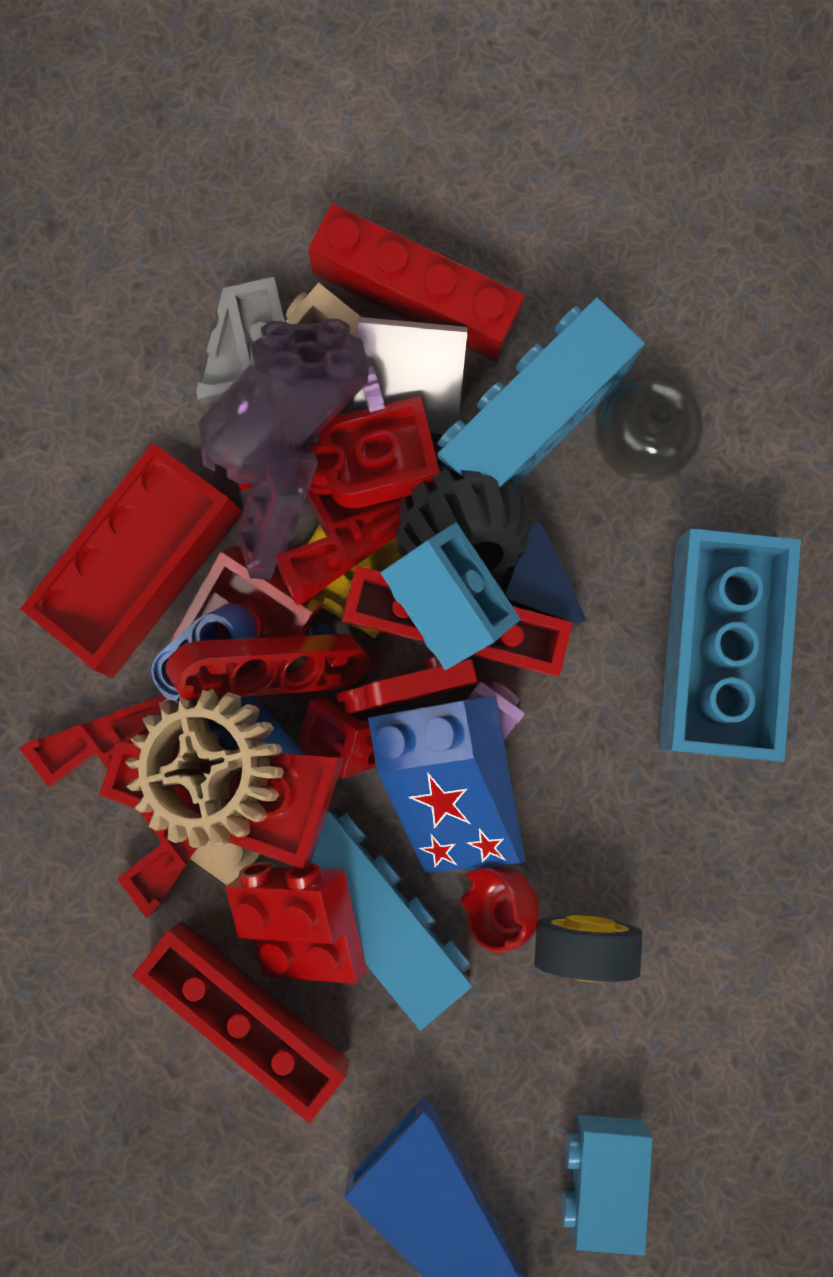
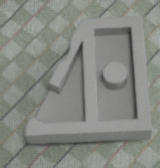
[196,277,299,405]

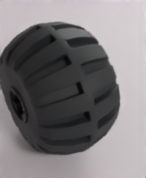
[396,464,531,579]

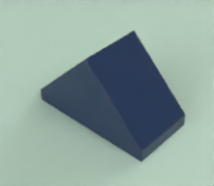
[504,521,587,628]

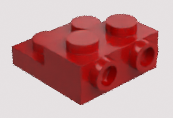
[171,544,324,699]
[225,862,367,984]

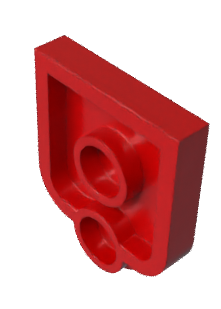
[300,396,440,508]
[336,657,477,715]

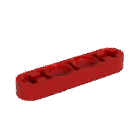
[166,634,371,701]

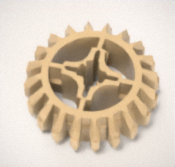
[125,689,285,848]

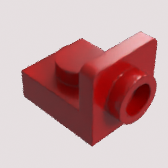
[297,697,376,779]

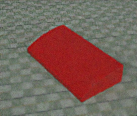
[20,442,243,679]

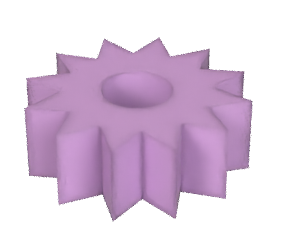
[358,367,385,412]

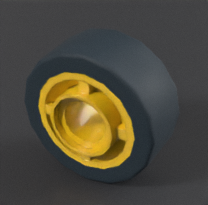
[534,915,642,982]

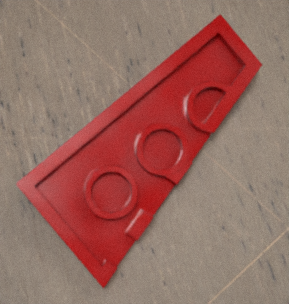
[99,742,344,869]

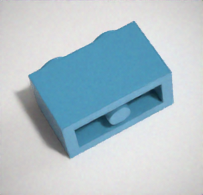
[381,522,521,670]
[561,1115,653,1256]

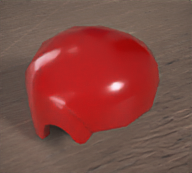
[459,866,539,953]

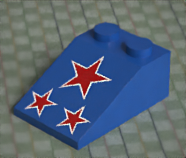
[368,695,525,873]

